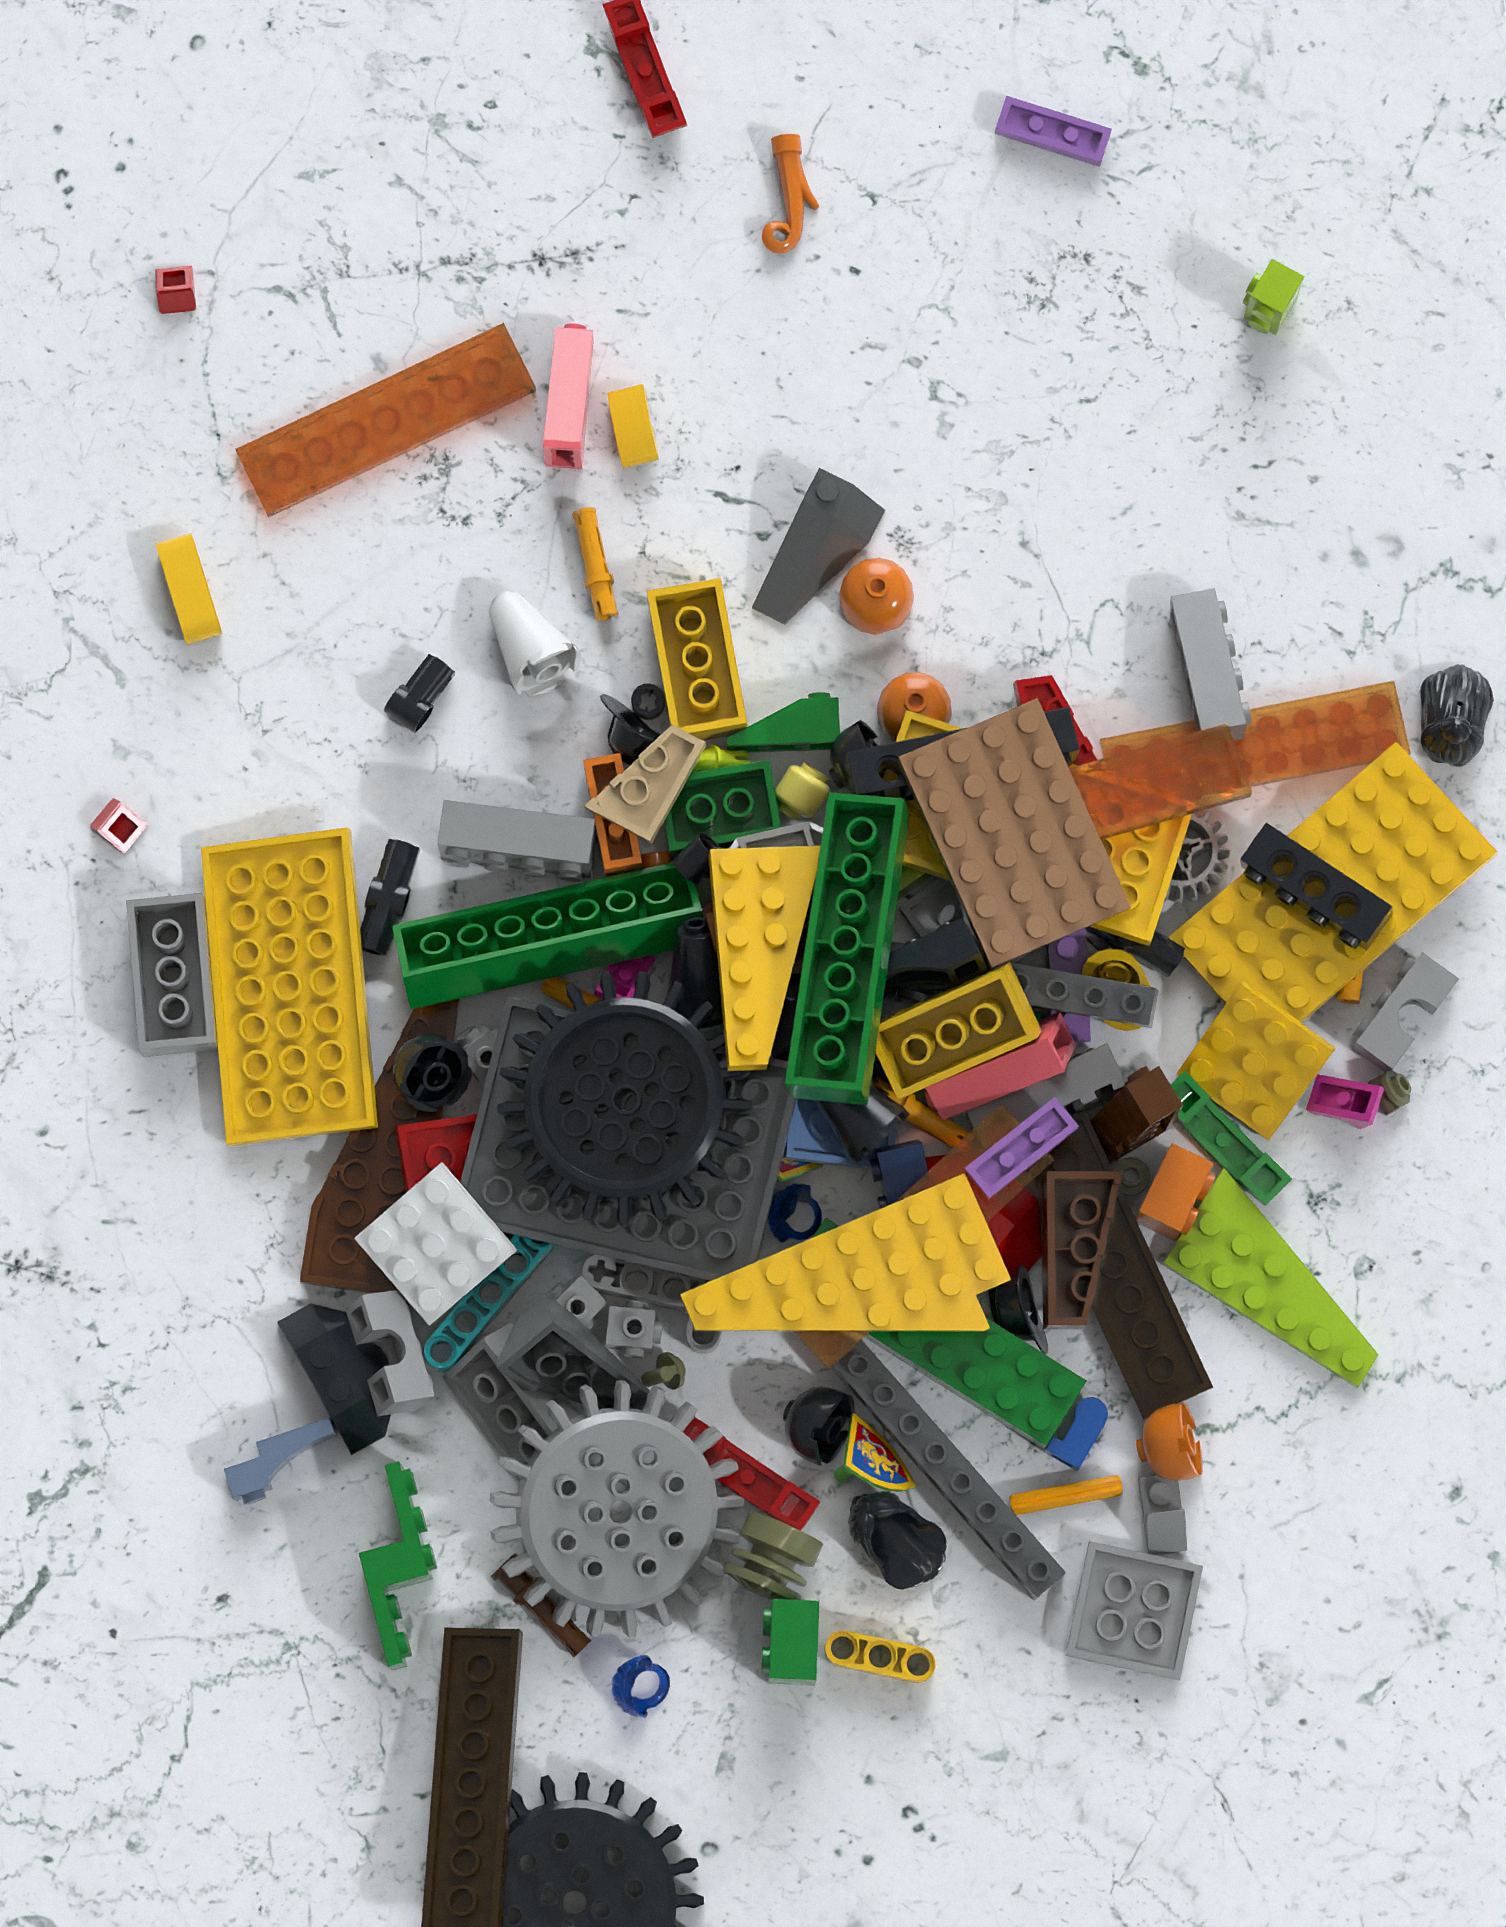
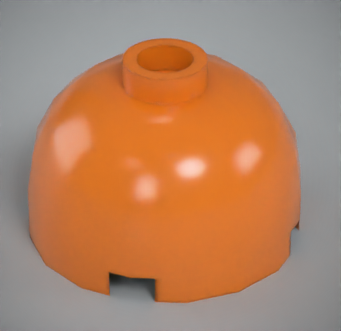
[839,558,914,635]
[877,672,952,742]
[1136,1402,1203,1481]

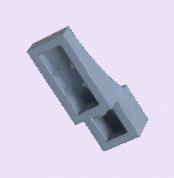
[224,1418,337,1505]

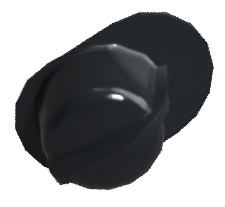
[600,694,661,765]
[988,1264,1048,1354]

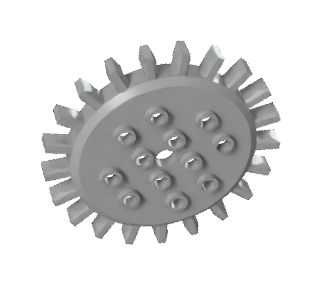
[489,1380,744,1637]

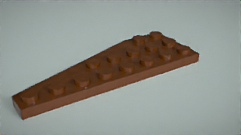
[300,999,460,1298]

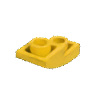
[607,384,659,468]

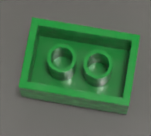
[664,760,781,860]
[761,1599,820,1686]

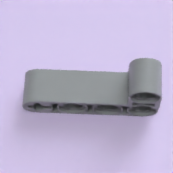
[582,1255,722,1354]

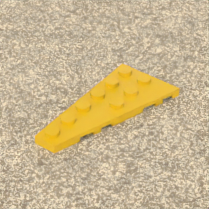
[708,846,821,1071]

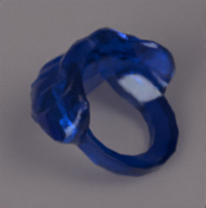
[767,1183,822,1243]
[611,1655,670,1718]

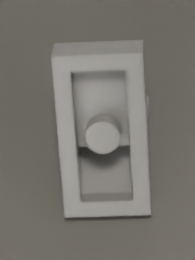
[1138,1475,1187,1555]

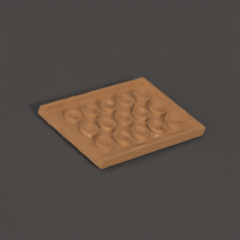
[897,698,1131,969]

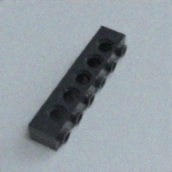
[844,707,1080,801]

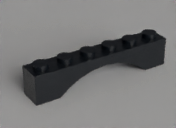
[771,917,989,1061]

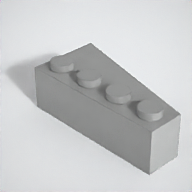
[965,1043,1126,1153]

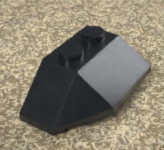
[277,1303,391,1456]

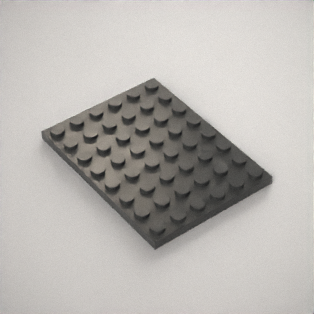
[460,997,797,1281]

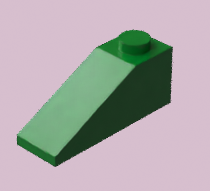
[727,692,840,753]

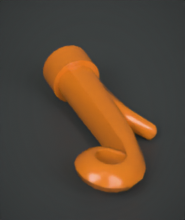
[761,134,819,254]

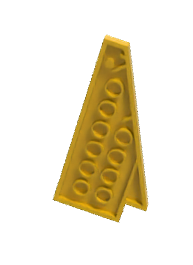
[680,1173,1011,1332]

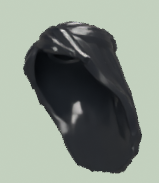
[1419,664,1494,767]
[848,1491,947,1590]

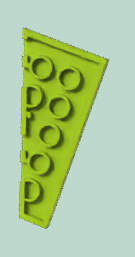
[1162,1168,1379,1388]

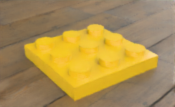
[1176,981,1336,1141]

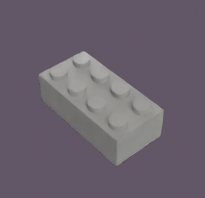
[437,800,597,882]
[126,893,218,1057]

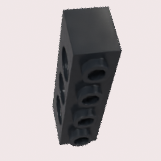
[1240,822,1393,951]

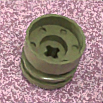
[723,1511,823,1600]

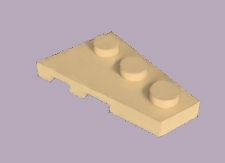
[584,725,707,844]

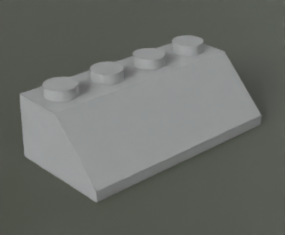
[442,1323,593,1482]

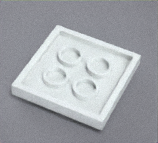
[354,1162,517,1326]

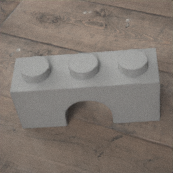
[1352,952,1459,1072]
[345,1290,434,1416]

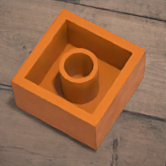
[1135,1143,1216,1241]

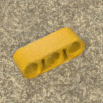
[156,533,223,645]
[825,1631,936,1683]

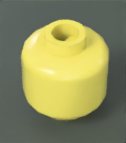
[775,762,830,821]

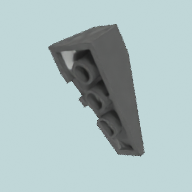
[752,468,885,625]
[496,1294,650,1411]

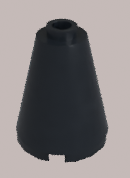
[668,917,723,1028]
[814,1085,910,1166]

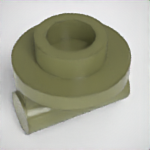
[1368,1070,1411,1116]
[641,1352,686,1390]

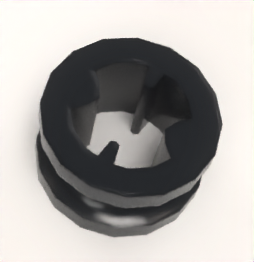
[631,683,665,720]

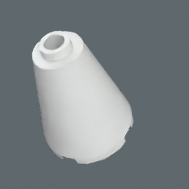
[489,591,582,697]

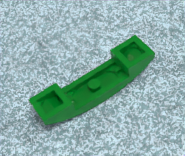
[1171,1071,1292,1206]

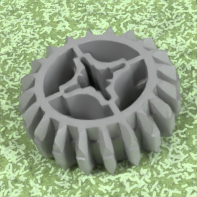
[1164,805,1230,904]

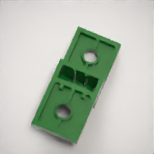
[359,1461,438,1670]

